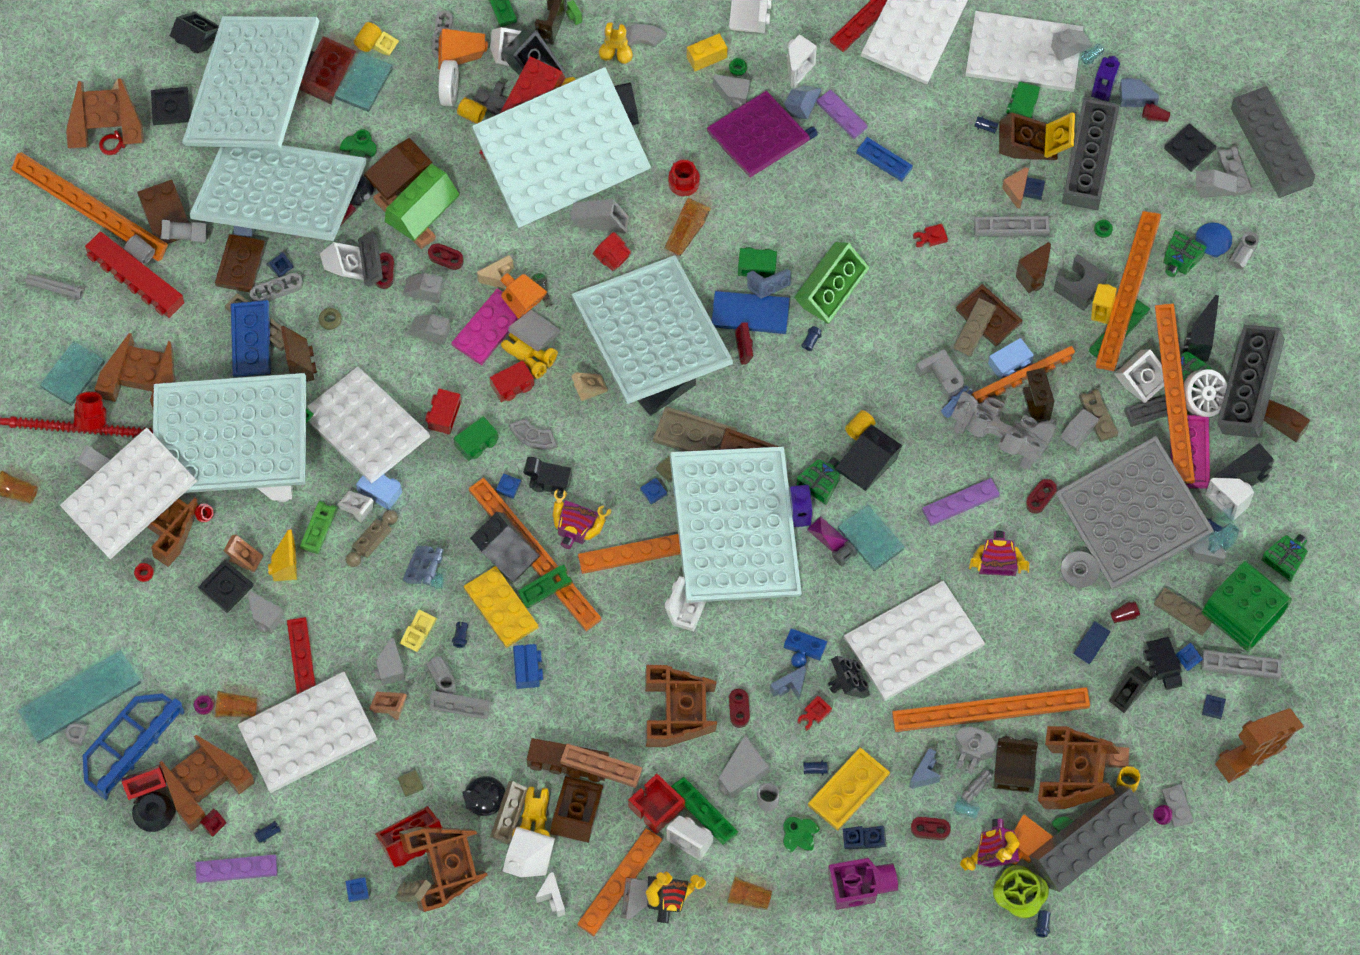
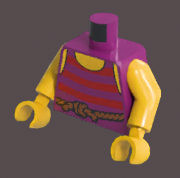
[552,489,611,549]
[969,530,1029,576]
[960,818,1020,871]

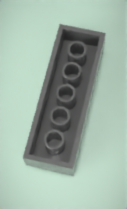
[1231,86,1315,198]
[1062,98,1120,211]
[1217,324,1285,438]
[1029,785,1150,892]

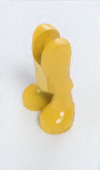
[599,22,633,64]
[501,333,558,379]
[512,786,550,837]

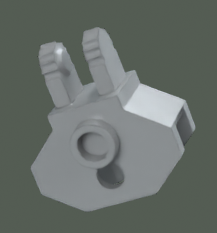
[955,726,996,774]

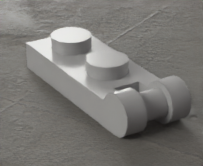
[1217,146,1252,197]

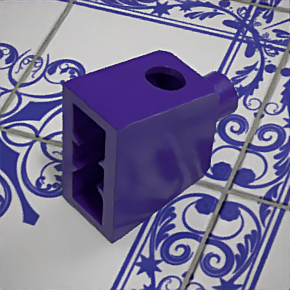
[1091,56,1120,102]
[789,485,812,527]

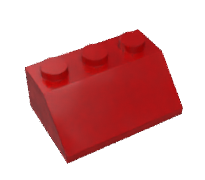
[375,806,443,868]

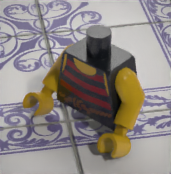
[646,871,706,924]

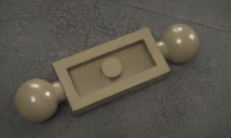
[345,510,398,567]

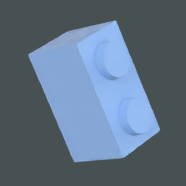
[988,338,1034,380]
[356,474,402,510]

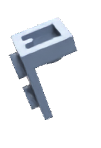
[747,269,791,298]

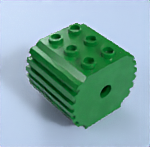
[1202,561,1292,652]

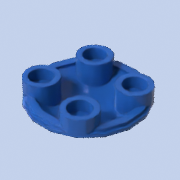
[1195,222,1232,258]

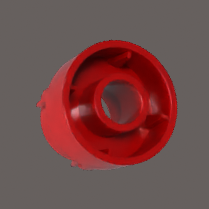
[668,160,700,196]
[592,232,631,271]
[74,392,107,430]

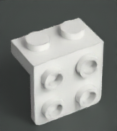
[729,0,772,33]
[665,576,706,632]

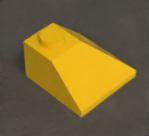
[1044,112,1075,158]
[268,529,297,581]

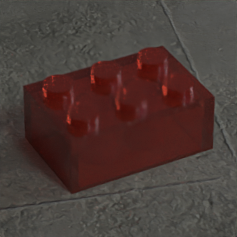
[299,36,356,105]

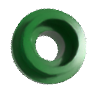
[729,58,747,76]
[1094,220,1113,238]

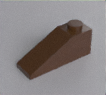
[1264,400,1310,443]

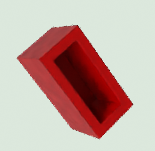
[490,360,534,402]
[425,388,462,435]
[121,764,167,800]

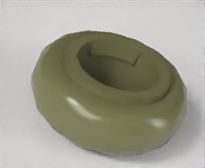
[318,308,342,330]

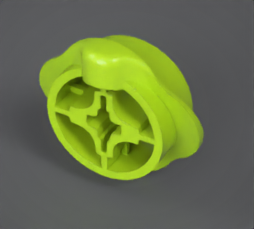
[993,865,1049,918]

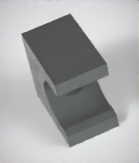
[1054,254,1108,311]

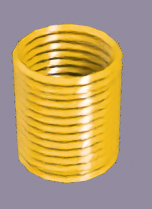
[354,22,382,52]
[457,97,486,124]
[845,410,876,441]
[1116,766,1141,793]

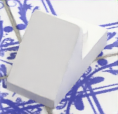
[337,491,373,523]
[536,872,565,917]

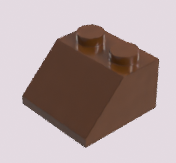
[1016,242,1051,293]

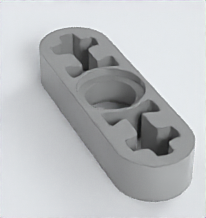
[432,11,453,60]
[250,273,303,301]

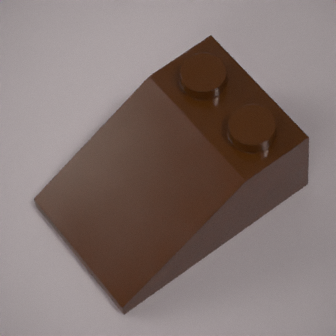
[999,112,1058,160]
[364,138,433,200]
[137,179,189,244]
[281,326,317,382]
[550,776,604,843]

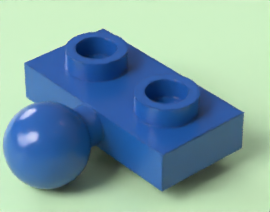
[784,628,827,668]

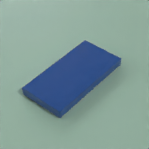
[712,291,790,334]
[231,300,271,377]

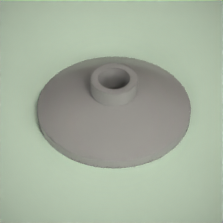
[1061,551,1100,588]

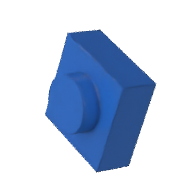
[496,474,521,499]
[640,478,667,505]
[1176,643,1203,671]
[345,877,369,902]

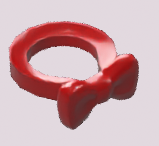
[99,130,126,155]

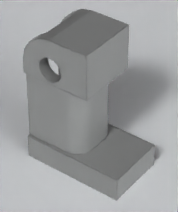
[160,220,206,242]
[916,349,964,401]

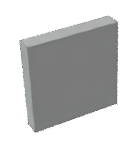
[508,310,561,351]

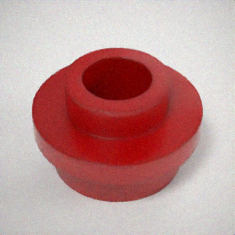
[195,503,214,523]
[134,563,154,582]

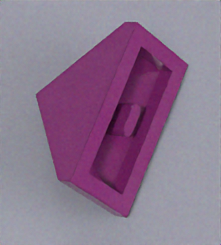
[807,516,849,552]

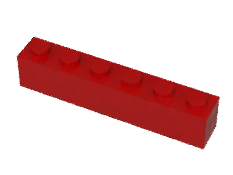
[85,231,185,318]

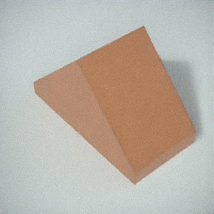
[1002,168,1029,208]

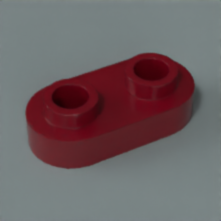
[428,243,464,270]
[375,252,394,289]
[1026,479,1057,514]
[729,689,750,728]
[910,817,951,840]

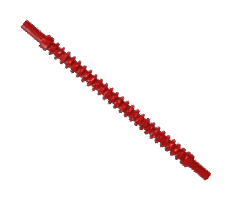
[0,416,153,438]

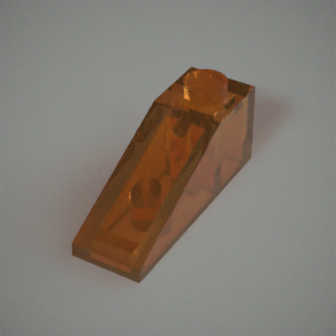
[664,198,711,256]

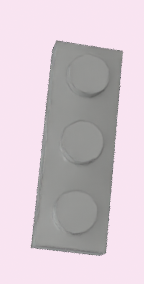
[430,690,490,720]

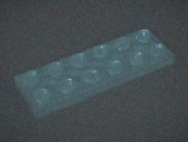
[18,650,141,744]

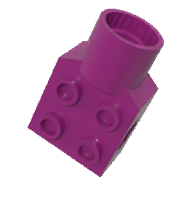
[828,858,898,910]

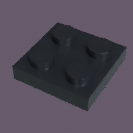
[151,87,190,125]
[1164,123,1217,172]
[198,560,254,613]

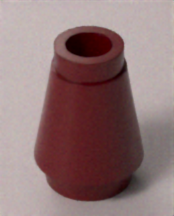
[1142,103,1170,122]
[1110,601,1140,624]

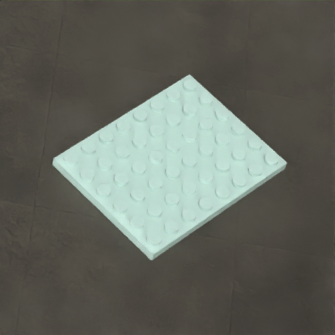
[182,16,320,148]
[471,67,651,228]
[190,145,366,241]
[571,255,733,404]
[153,373,306,493]
[670,447,802,603]

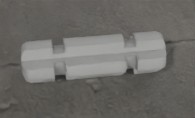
[961,770,993,803]

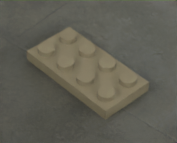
[653,406,738,452]

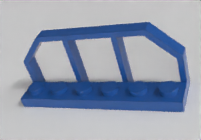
[82,693,185,801]

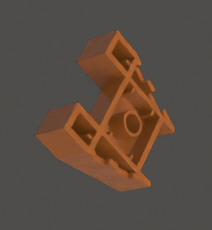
[66,78,144,149]
[95,333,175,409]
[147,497,198,567]
[645,665,717,747]
[1215,708,1304,783]
[1038,726,1120,809]
[159,735,255,831]
[399,827,488,912]

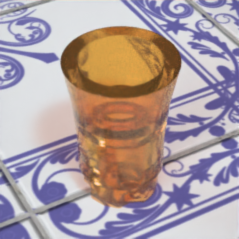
[0,470,38,504]
[215,690,257,718]
[727,876,772,910]

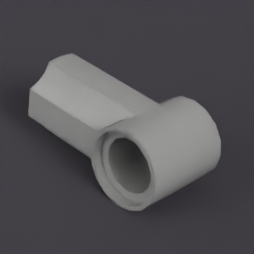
[1229,232,1259,270]
[426,657,456,694]

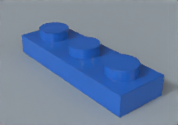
[856,137,913,182]

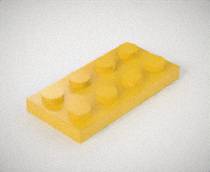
[463,566,539,648]
[808,747,890,831]

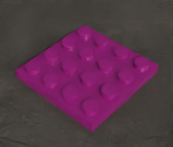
[707,91,810,178]

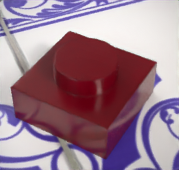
[199,808,226,837]

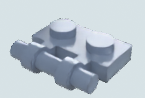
[402,546,444,585]

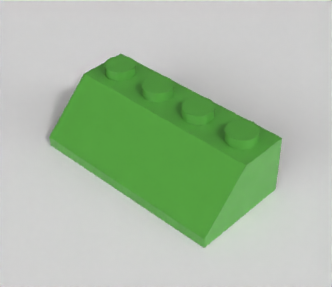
[385,163,459,241]
[794,242,870,324]

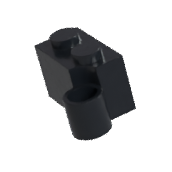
[523,457,572,496]
[1143,637,1182,690]

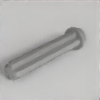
[25,274,84,300]

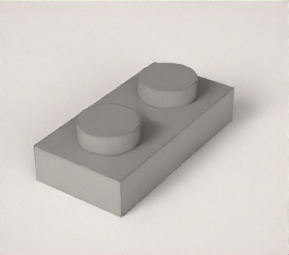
[1161,785,1193,828]

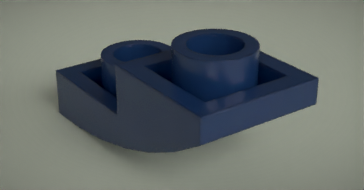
[1073,621,1111,665]
[843,826,886,849]

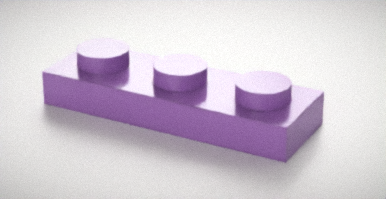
[817,90,868,139]

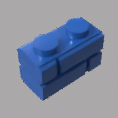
[513,644,543,689]

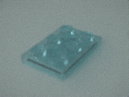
[335,52,393,112]
[40,342,105,406]
[838,505,905,571]

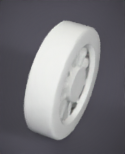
[438,60,459,106]
[1184,369,1228,417]

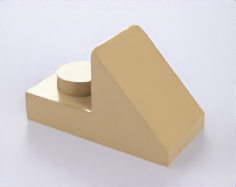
[477,255,514,289]
[571,372,608,401]

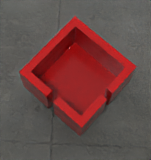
[628,774,685,834]

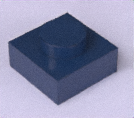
[1023,177,1045,200]
[1202,694,1226,720]

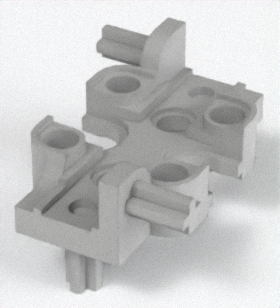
[951,392,1057,470]

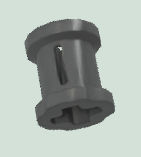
[832,541,857,566]

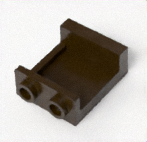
[535,0,567,45]
[1022,368,1055,423]
[993,736,1038,793]

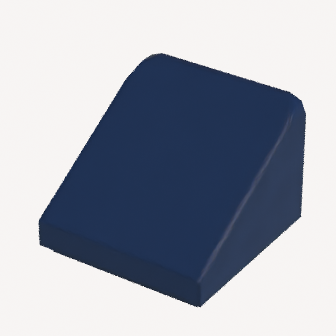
[266,252,294,278]

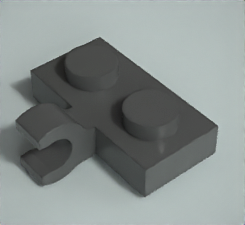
[473,81,507,115]

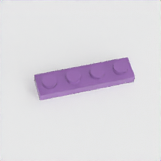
[922,478,1000,526]
[195,855,277,883]

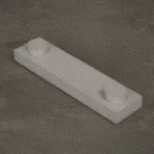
[974,216,1050,236]
[1201,650,1282,680]

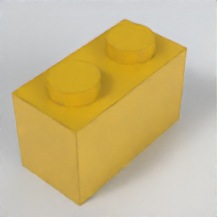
[687,33,727,72]
[1091,284,1117,324]

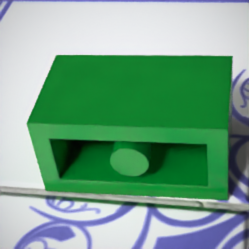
[1006,82,1040,119]
[738,247,777,278]
[453,416,499,462]

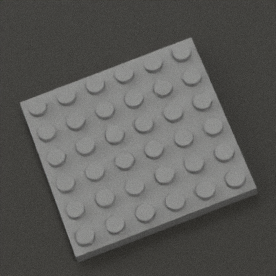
[1056,436,1214,590]

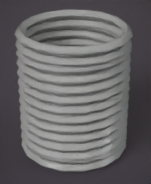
[124,235,155,264]
[757,783,779,811]

